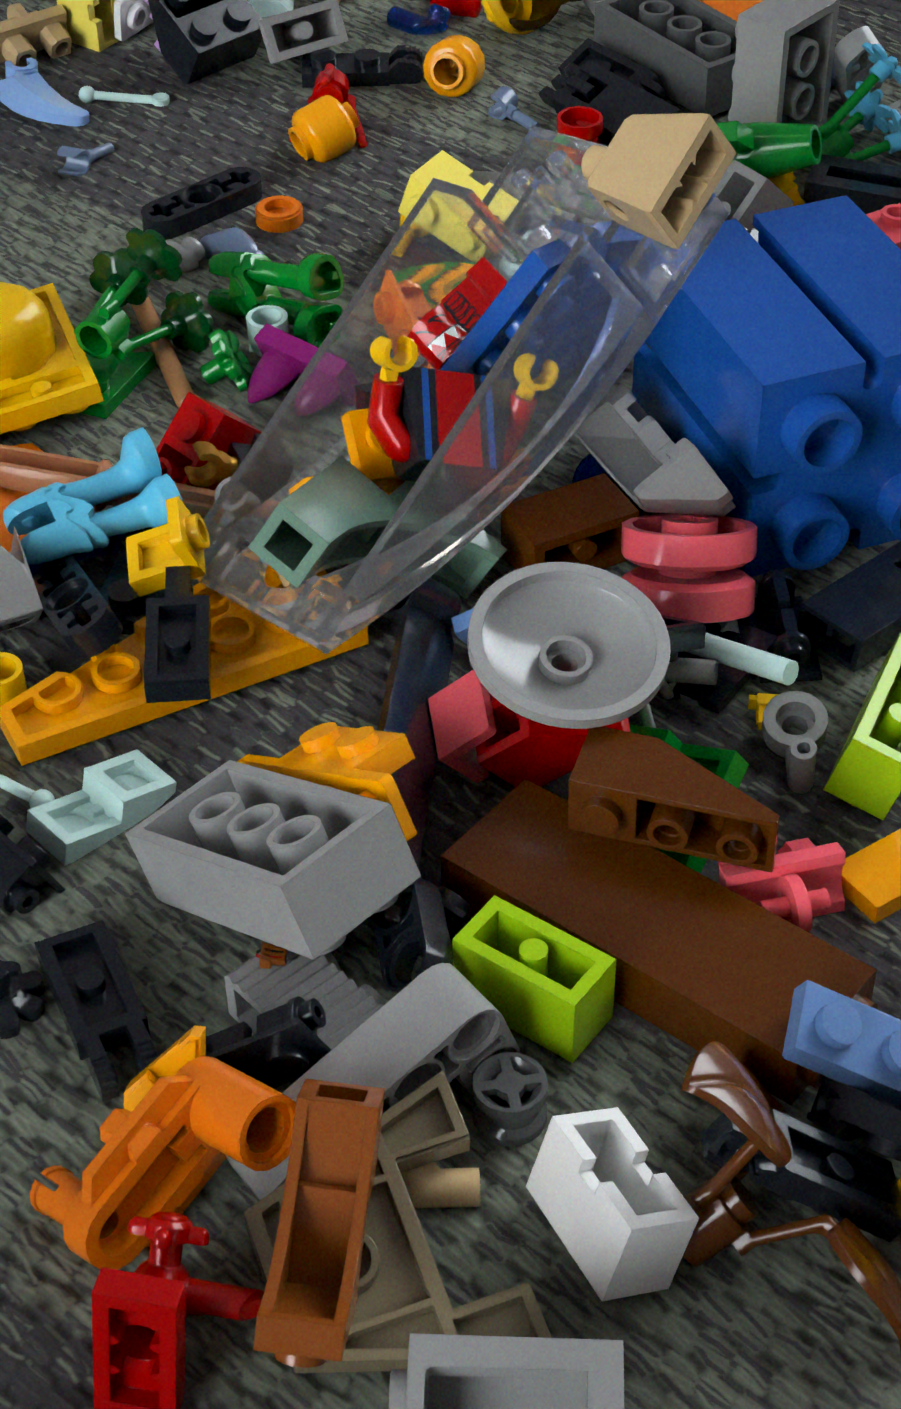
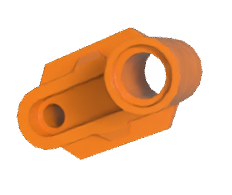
[30,1056,296,1270]

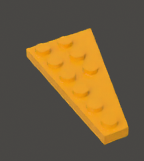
[0,550,369,766]

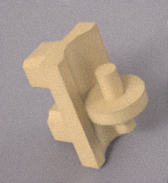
[0,3,72,67]

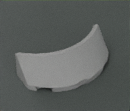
[570,383,736,517]

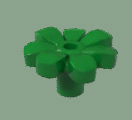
[200,328,254,392]

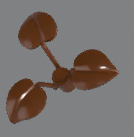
[681,1041,901,1352]

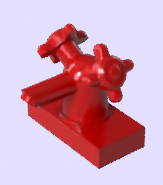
[91,1212,264,1409]

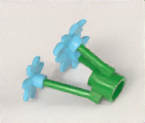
[818,43,901,161]

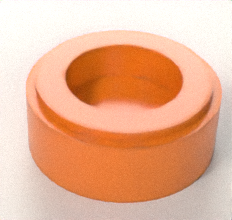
[255,195,303,233]

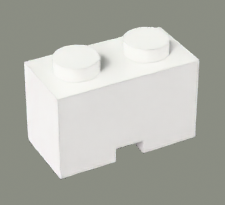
[526,1107,699,1301]

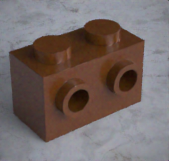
[501,473,640,570]

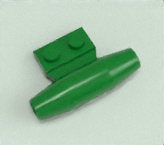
[716,120,822,179]

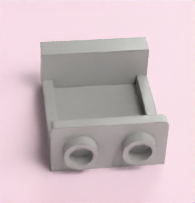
[389,1333,625,1409]

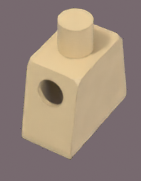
[581,113,737,249]

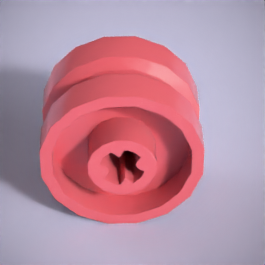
[621,514,758,623]

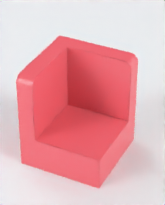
[428,670,497,783]

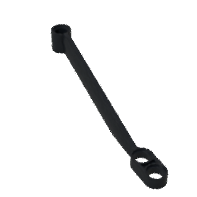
[372,565,461,993]

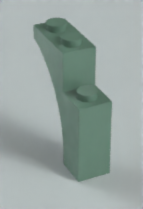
[248,456,507,599]

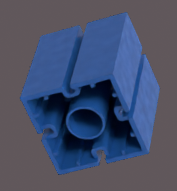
[632,195,901,577]

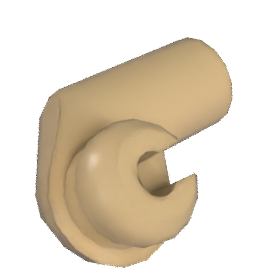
[401,1162,480,1209]

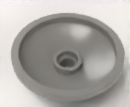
[467,562,671,729]

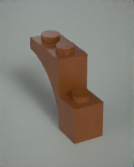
[253,1079,385,1368]

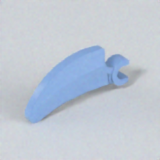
[0,57,90,126]

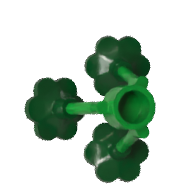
[74,228,214,360]

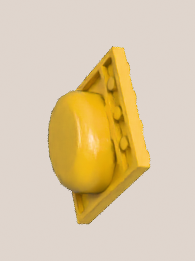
[0,282,104,435]

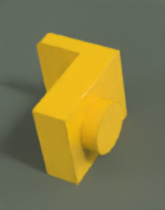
[126,496,210,597]

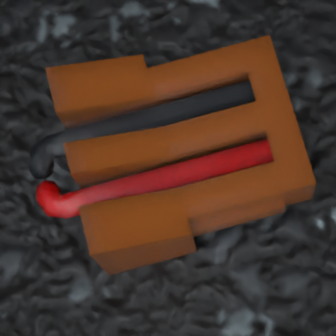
[256,942,288,969]

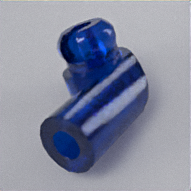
[387,3,451,35]

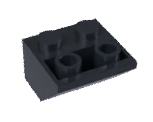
[148,0,262,84]

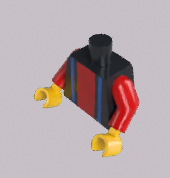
[367,335,555,514]

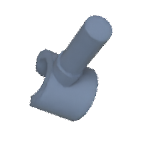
[488,86,540,132]
[57,143,114,177]

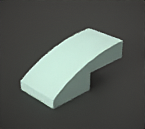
[26,749,177,866]

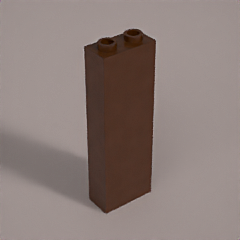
[441,778,878,1105]

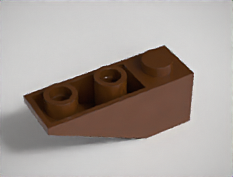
[568,727,780,873]

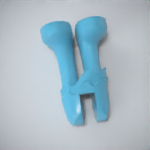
[2,427,183,565]

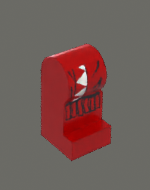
[407,257,508,370]

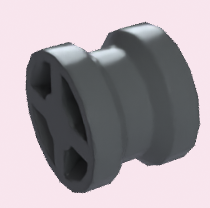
[473,1052,548,1147]

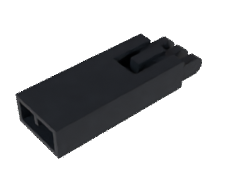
[539,60,681,144]
[803,154,901,214]
[797,541,901,672]

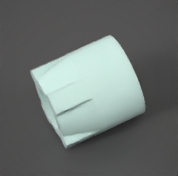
[246,305,289,357]

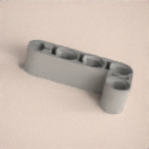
[226,963,520,1200]

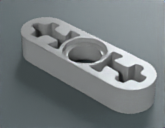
[834,26,882,102]

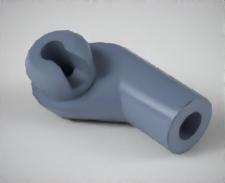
[200,227,265,259]

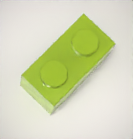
[452,895,616,1063]

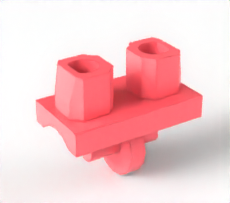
[718,837,846,932]

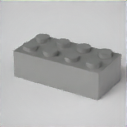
[125,760,421,960]

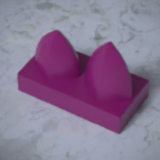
[248,323,357,416]

